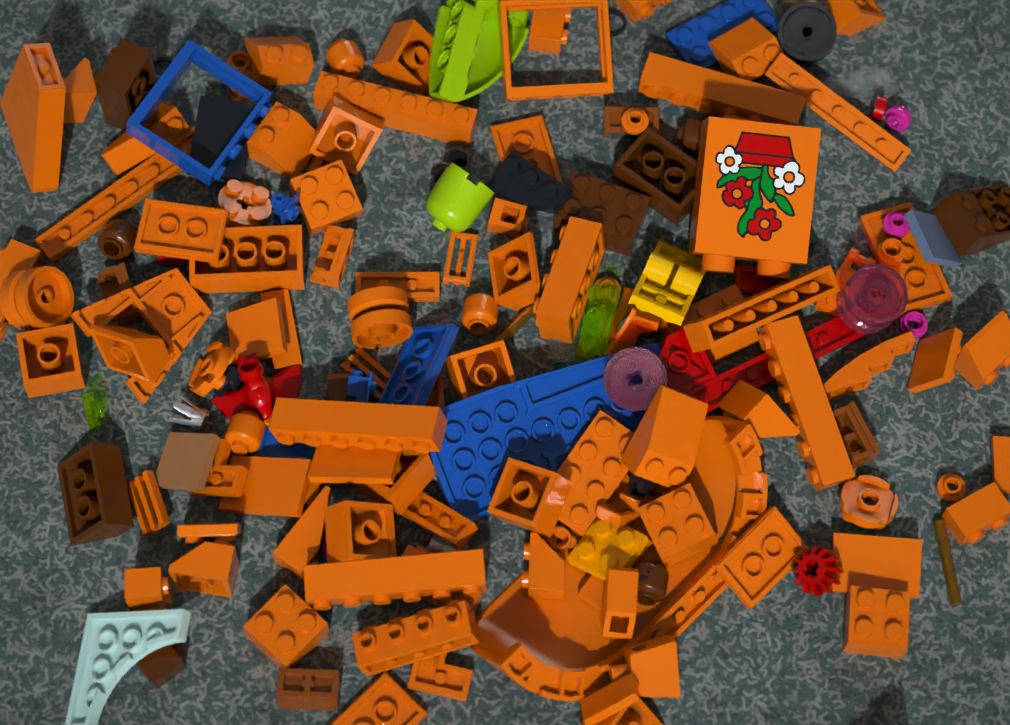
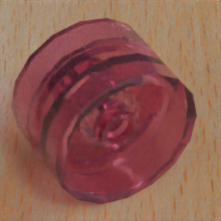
[836,264,908,334]
[603,347,669,412]

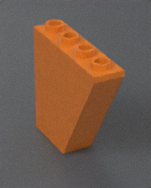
[0,43,66,193]

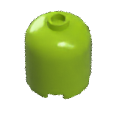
[426,163,494,232]

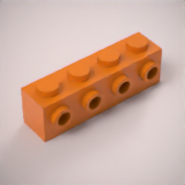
[352,600,480,676]

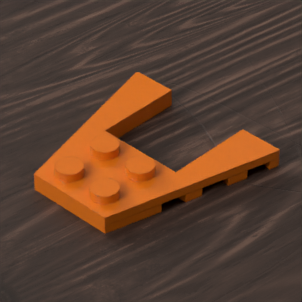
[70,268,212,404]

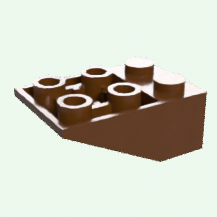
[933,184,1010,257]

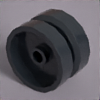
[778,2,837,64]

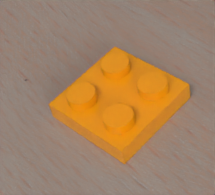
[567,517,649,582]

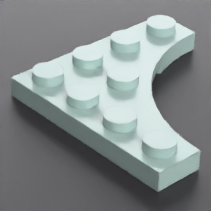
[65,609,191,725]

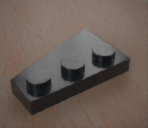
[486,151,573,214]

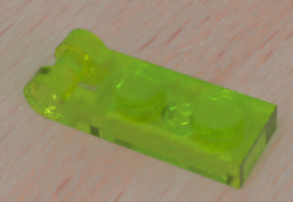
[575,284,620,361]

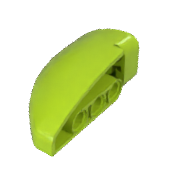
[429,0,530,103]

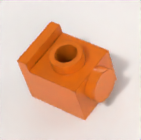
[487,198,530,238]

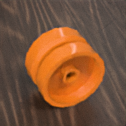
[0,266,74,331]
[346,286,413,349]

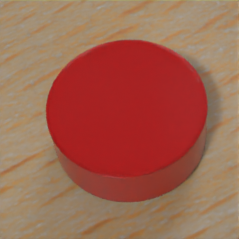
[869,94,887,122]

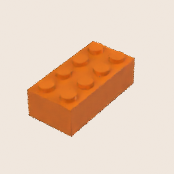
[533,216,606,346]
[189,225,305,294]

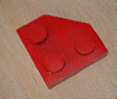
[652,328,717,392]

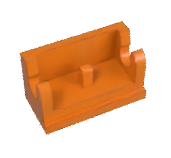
[310,225,355,289]

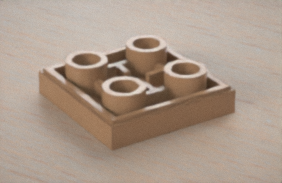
[155,432,220,491]

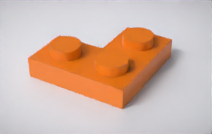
[188,439,249,497]
[408,653,473,702]

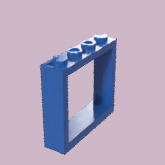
[126,39,273,187]

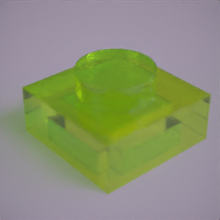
[81,391,105,430]

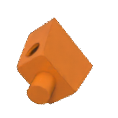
[608,635,681,698]

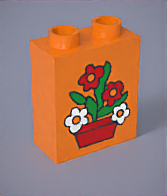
[688,116,821,279]

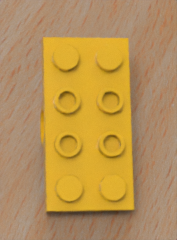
[628,240,706,326]

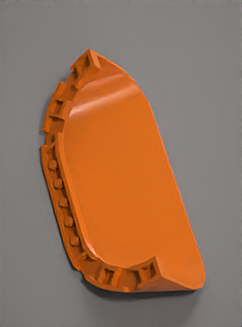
[470,416,768,701]

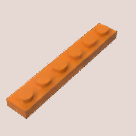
[765,53,912,172]

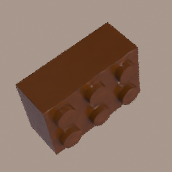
[94,39,157,131]
[612,127,697,226]
[553,170,651,257]

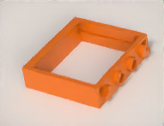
[497,0,614,101]

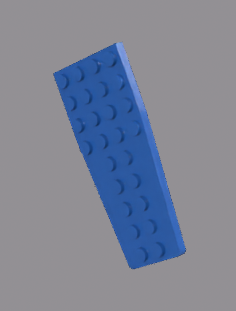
[428,343,660,521]

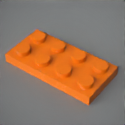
[859,202,953,316]
[556,410,634,538]

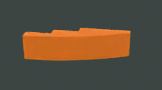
[823,331,916,401]

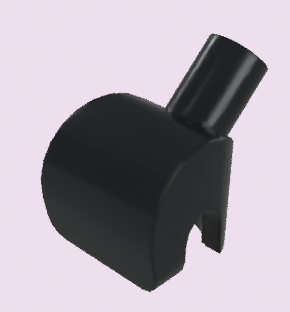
[430,149,467,183]
[214,364,245,397]
[627,470,661,497]

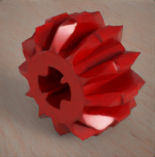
[791,546,844,597]

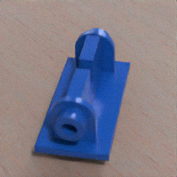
[271,193,302,226]
[345,370,377,403]

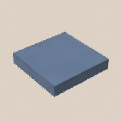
[905,209,962,268]

